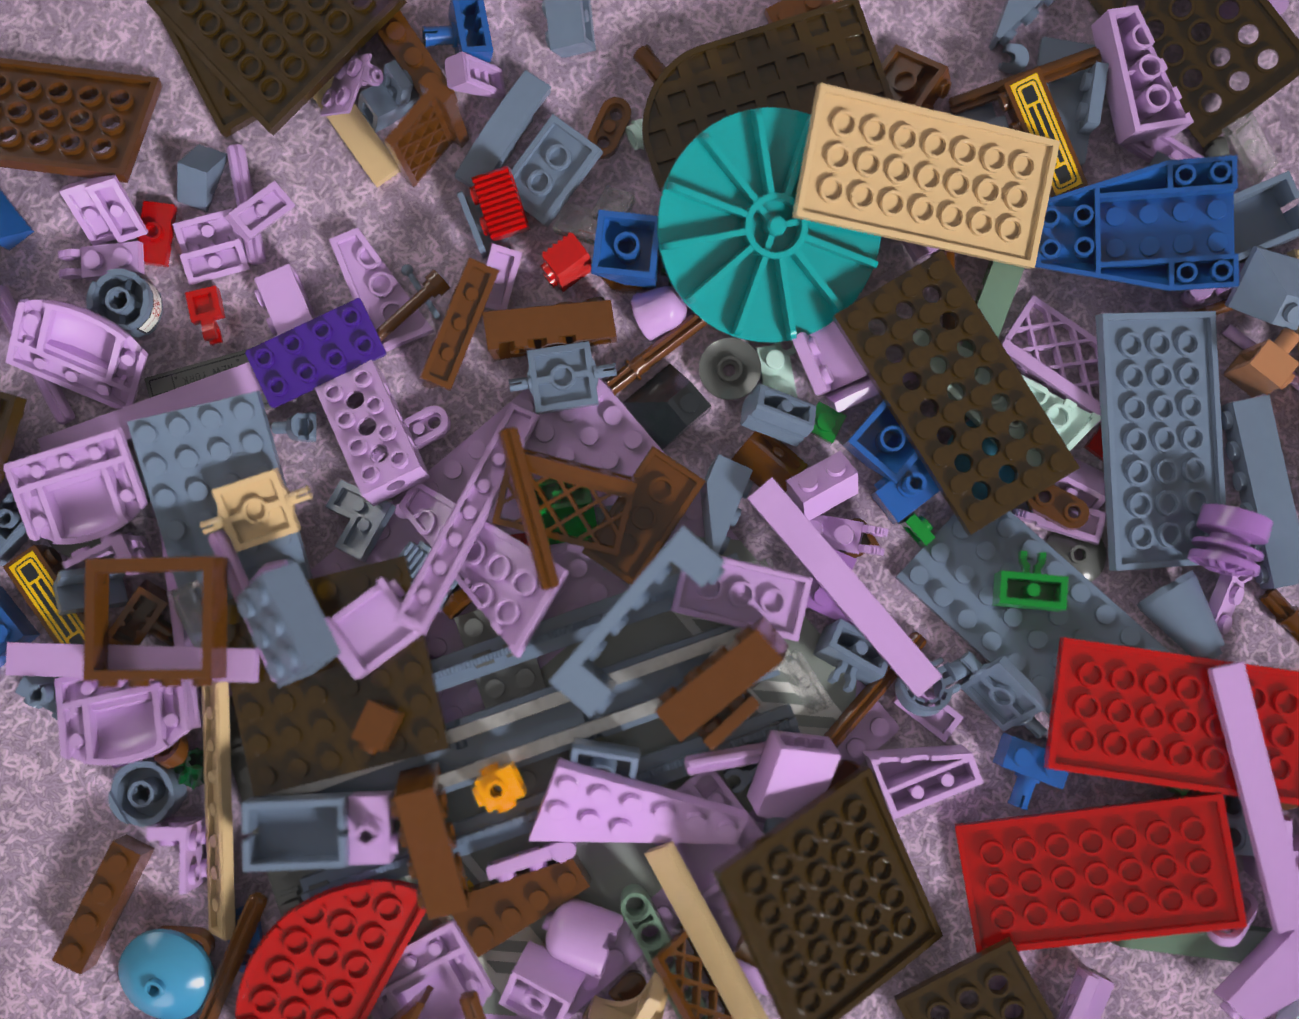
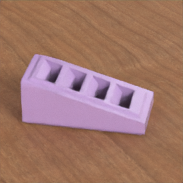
[444,51,506,99]

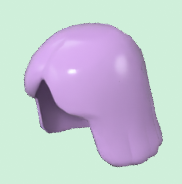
[631,285,687,341]

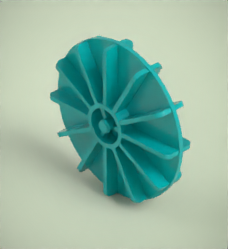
[657,107,881,342]

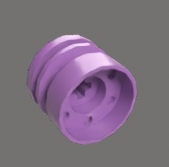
[1187,504,1273,577]

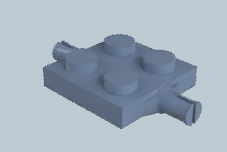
[509,341,617,414]
[959,651,1050,739]

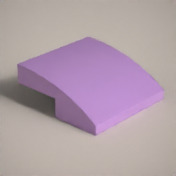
[59,175,148,246]
[172,208,251,285]

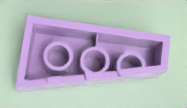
[1091,5,1194,145]

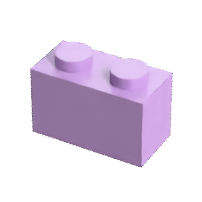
[254,264,316,336]
[786,451,858,521]

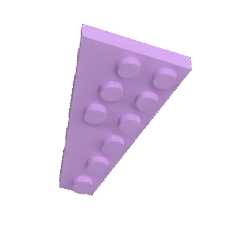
[398,483,570,658]
[529,758,748,844]

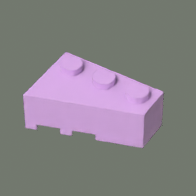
[862,744,984,820]

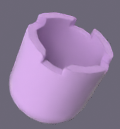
[542,898,624,979]

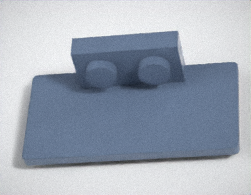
[1036,37,1109,166]

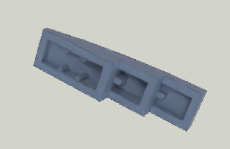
[455,70,551,187]

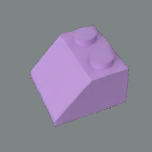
[498,940,586,1019]

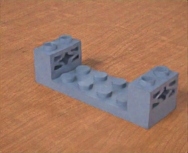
[549,525,725,717]

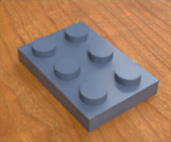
[511,114,603,228]

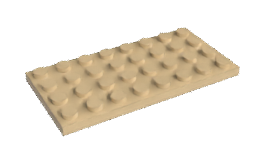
[792,83,1060,269]

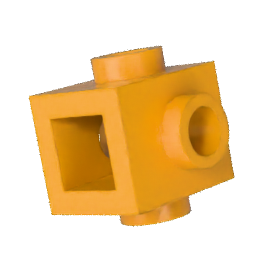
[472,760,527,813]

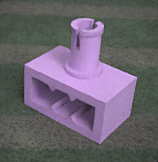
[348,790,401,865]

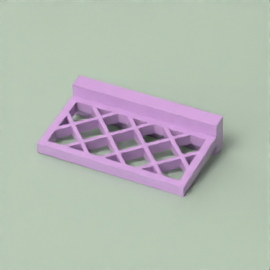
[1001,295,1101,427]

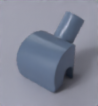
[998,43,1029,75]
[271,412,317,442]

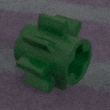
[174,747,204,790]

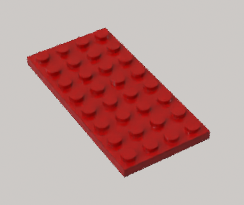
[1044,637,1299,805]
[954,793,1248,953]

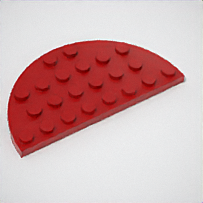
[236,879,426,1019]

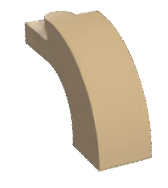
[582,972,668,1019]

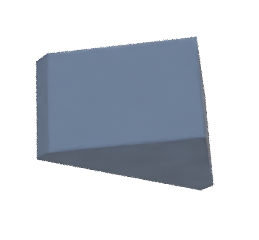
[177,144,228,212]

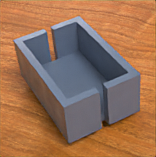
[1234,171,1299,263]
[236,562,341,688]
[241,792,352,872]

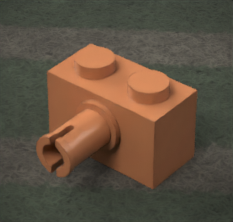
[1223,328,1299,398]

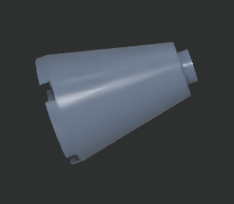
[1136,570,1225,659]

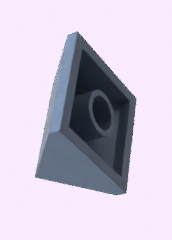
[570,737,640,779]

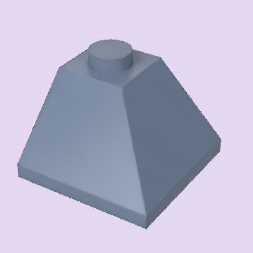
[1225,246,1299,330]

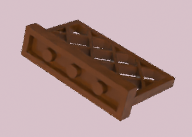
[384,73,470,187]
[419,257,499,391]
[492,448,639,556]
[651,925,733,1019]

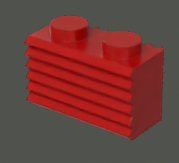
[469,165,530,241]
[540,232,592,292]

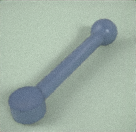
[401,264,441,320]

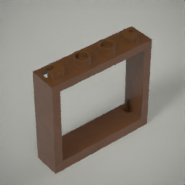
[83,556,228,687]

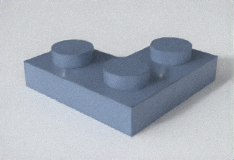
[325,480,396,563]

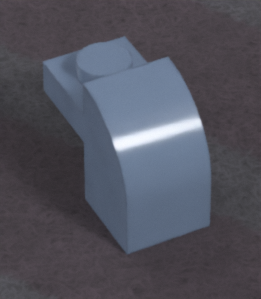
[358,60,419,133]

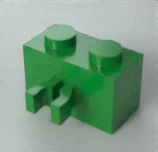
[992,550,1069,612]

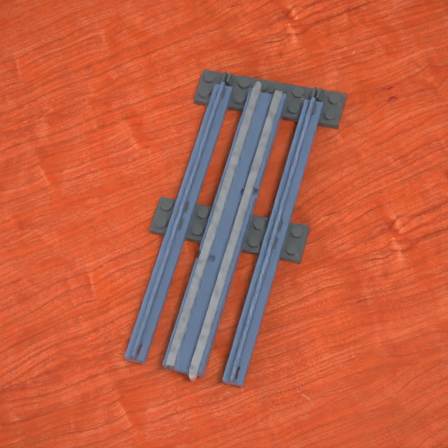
[229,553,800,917]

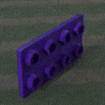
[245,298,387,408]

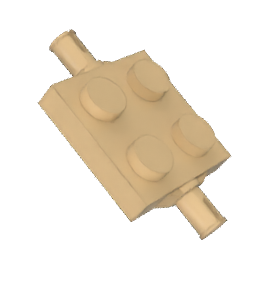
[200,467,313,552]

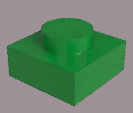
[810,401,847,444]
[899,514,936,547]

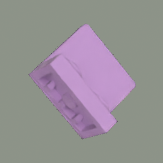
[792,321,867,396]
[63,531,155,576]
[146,816,207,894]

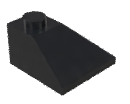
[622,363,711,450]

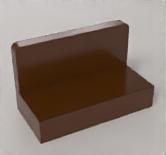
[731,431,808,492]

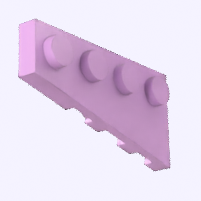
[329,227,435,352]

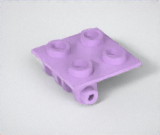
[320,53,383,116]

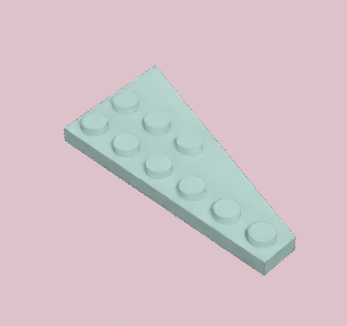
[913,330,1101,467]

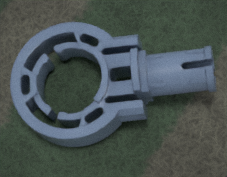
[895,653,979,717]

